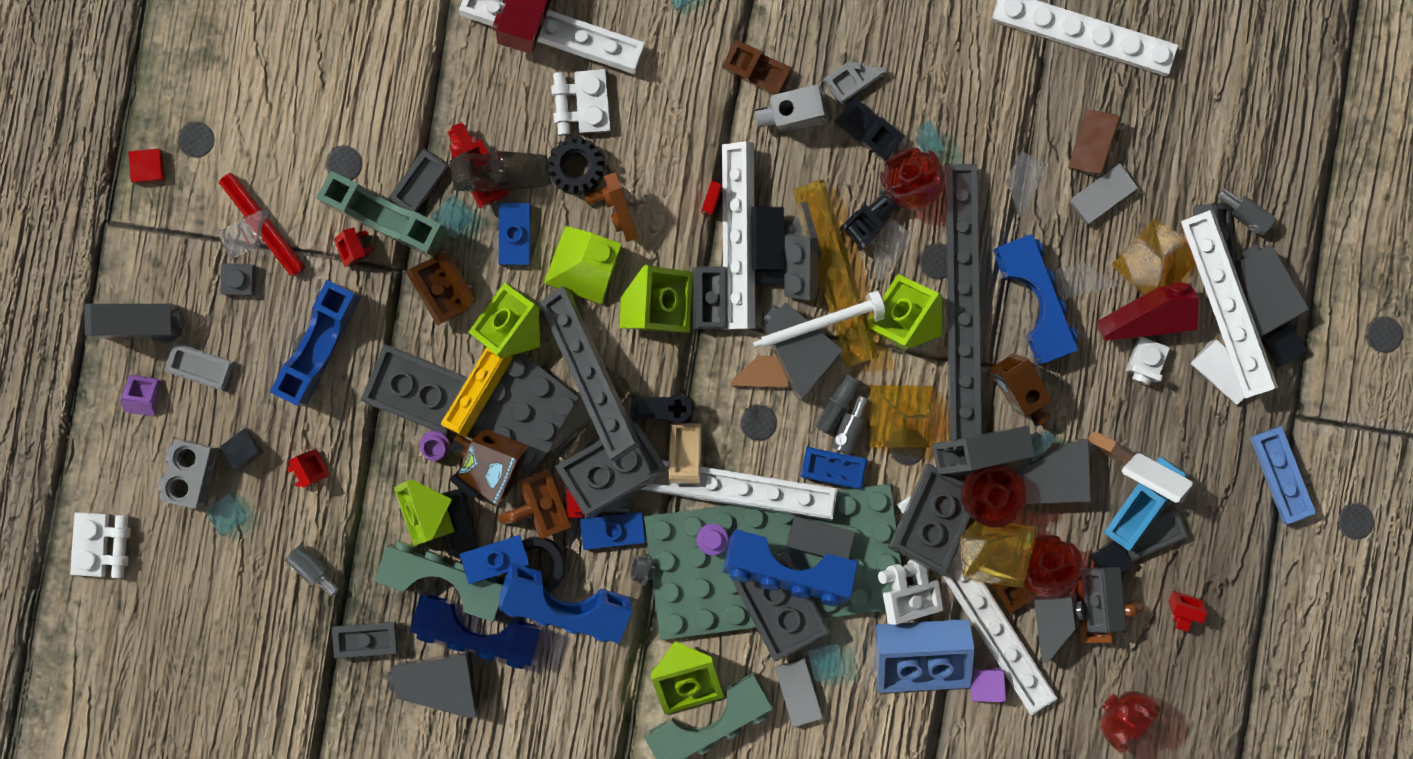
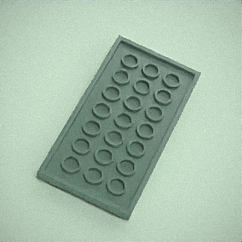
[644,483,901,640]

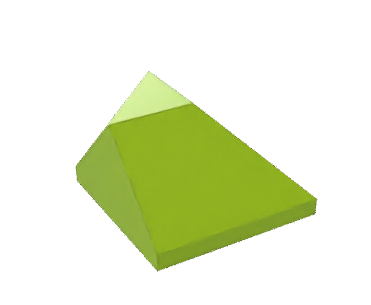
[865,274,942,352]
[468,282,543,358]
[394,479,455,546]
[650,641,724,715]

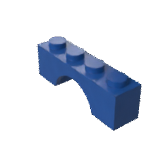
[992,234,1079,365]
[270,280,362,407]
[722,529,858,606]
[499,563,632,643]

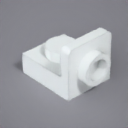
[1125,337,1170,386]

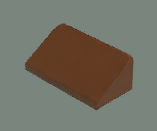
[1067,109,1120,177]

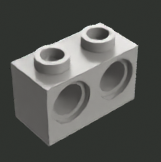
[158,439,219,509]

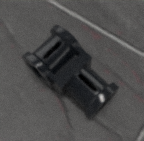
[838,188,902,251]
[631,392,693,423]

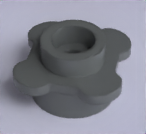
[631,553,655,587]

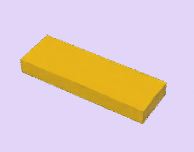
[440,347,513,438]

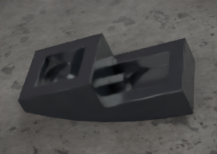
[833,97,905,161]

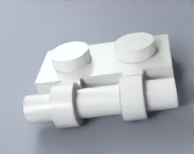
[551,69,611,136]
[70,512,131,578]
[878,560,943,625]

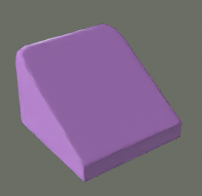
[120,375,161,416]
[971,668,1006,702]

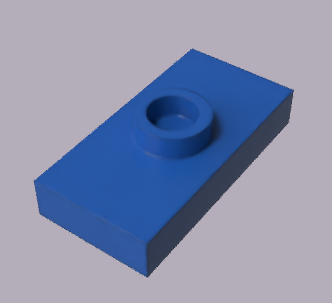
[498,203,531,266]
[800,447,868,490]
[580,511,646,550]
[459,535,530,584]

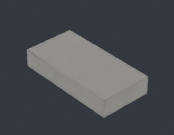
[1068,163,1138,225]
[164,342,235,391]
[774,657,823,727]

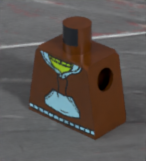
[988,353,1052,426]
[450,430,529,505]

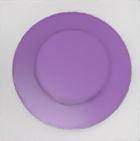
[419,430,451,461]
[697,524,728,555]

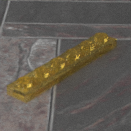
[792,180,879,367]

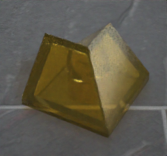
[1111,219,1196,295]
[869,385,936,448]
[959,519,1037,588]

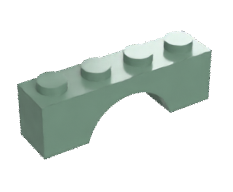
[316,171,448,259]
[374,541,504,622]
[644,672,772,759]

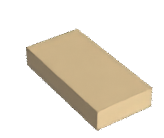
[669,423,701,484]

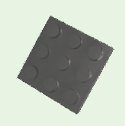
[470,352,585,477]

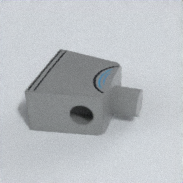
[755,84,830,132]

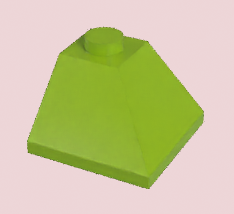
[544,226,623,305]
[619,265,693,333]

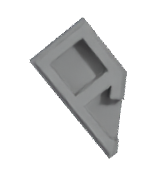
[823,61,888,106]

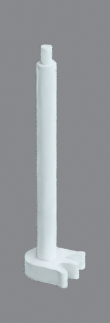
[753,291,885,348]

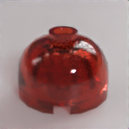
[880,148,945,211]
[961,464,1027,528]
[1018,535,1083,599]
[1100,691,1162,754]

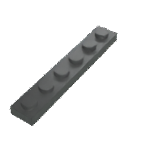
[539,286,641,462]

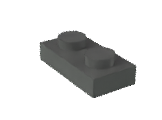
[784,234,818,300]
[332,621,398,658]

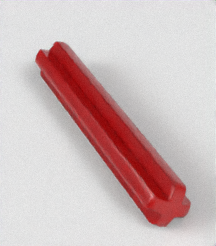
[219,173,305,277]

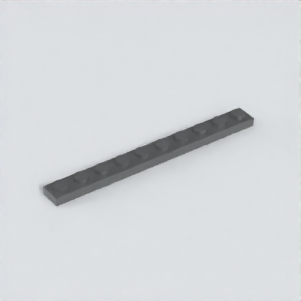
[945,164,982,475]

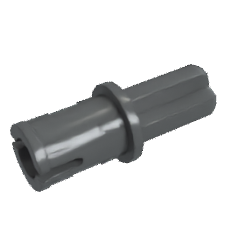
[816,374,862,434]

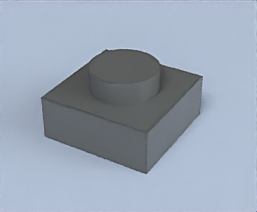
[220,263,255,296]

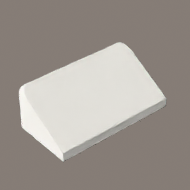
[1190,340,1244,405]
[1122,453,1193,503]

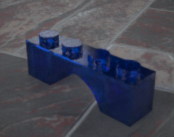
[410,593,543,669]

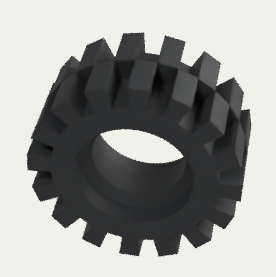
[548,136,605,195]

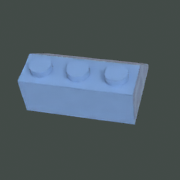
[875,619,975,693]

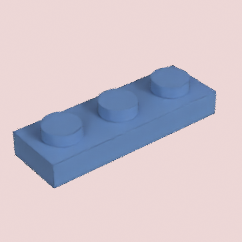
[1249,426,1316,525]

